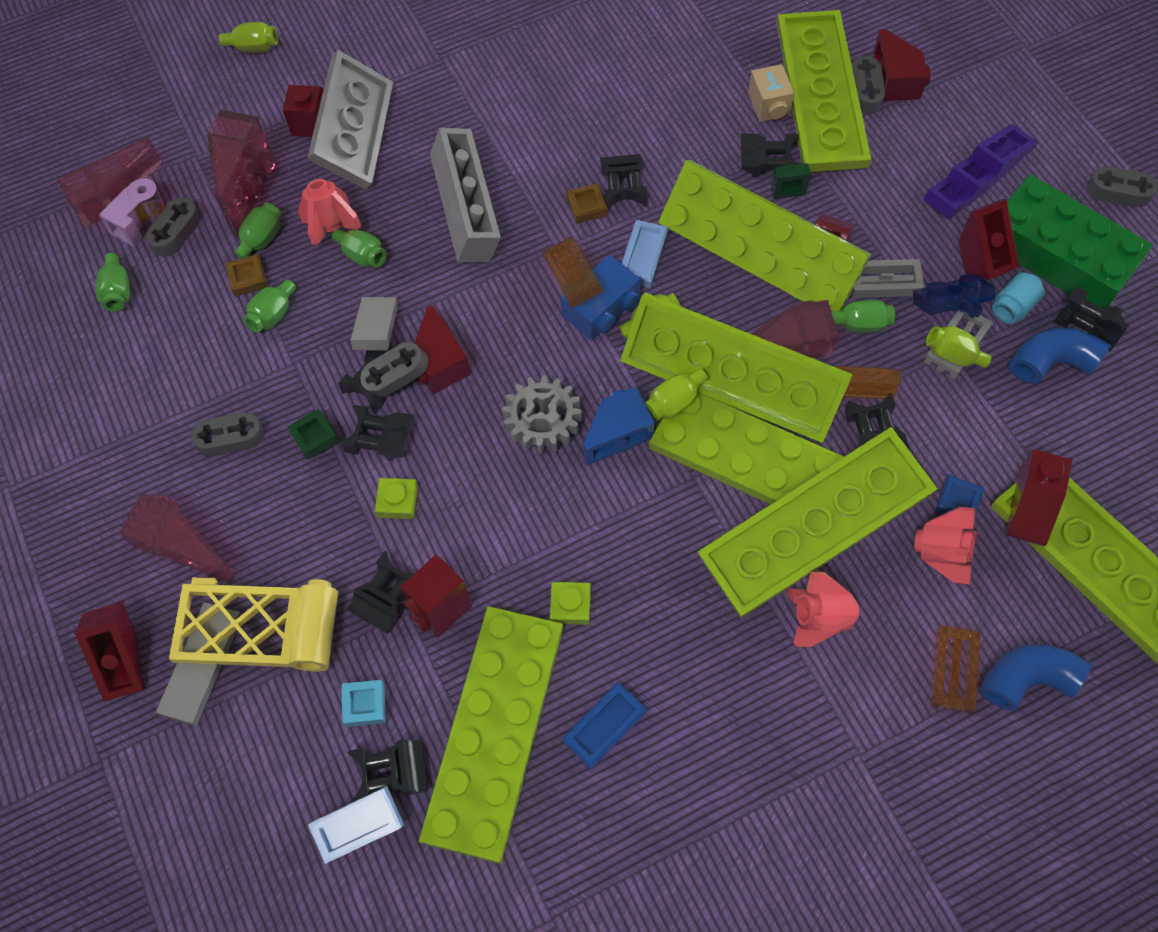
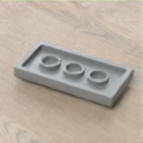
[307,50,393,190]

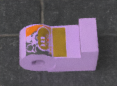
[99,178,165,247]

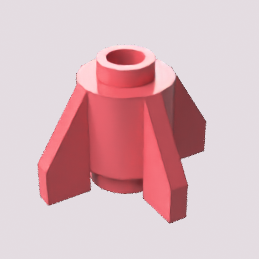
[298,179,361,245]
[914,507,979,585]
[787,572,859,647]

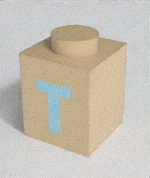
[748,64,794,122]

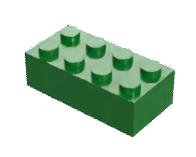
[1007,174,1154,309]

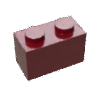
[400,554,472,638]

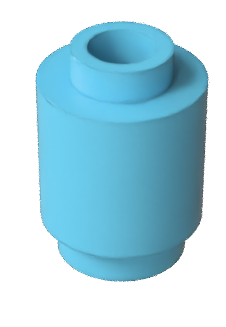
[992,272,1045,324]

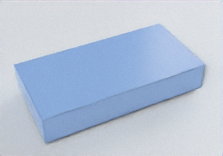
[622,220,669,289]
[308,786,404,864]

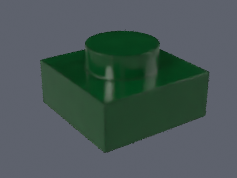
[771,163,811,199]
[287,409,339,460]

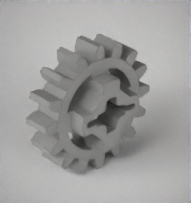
[502,375,582,454]

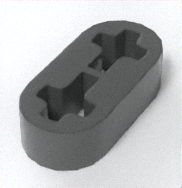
[852,56,885,114]
[1087,166,1158,207]
[146,197,200,257]
[360,342,428,397]
[191,412,264,457]

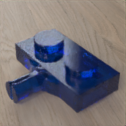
[913,274,995,318]

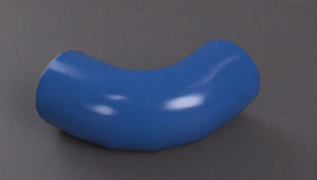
[1008,328,1111,384]
[978,645,1092,711]

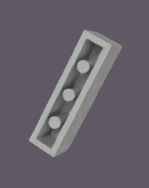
[430,128,501,263]

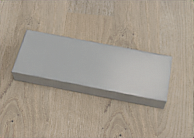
[155,602,242,727]

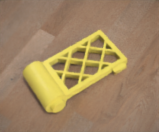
[169,577,338,672]

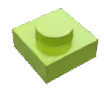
[375,478,418,519]
[550,582,591,625]

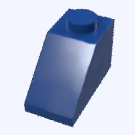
[583,387,655,466]

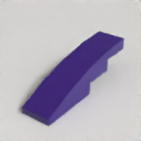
[923,124,1038,219]

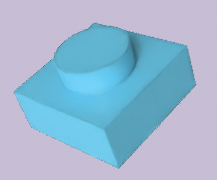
[342,680,386,727]

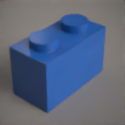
[561,254,640,341]

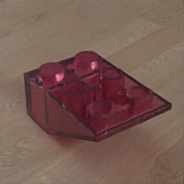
[208,109,275,238]

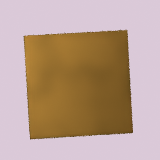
[566,183,608,224]
[225,254,268,297]

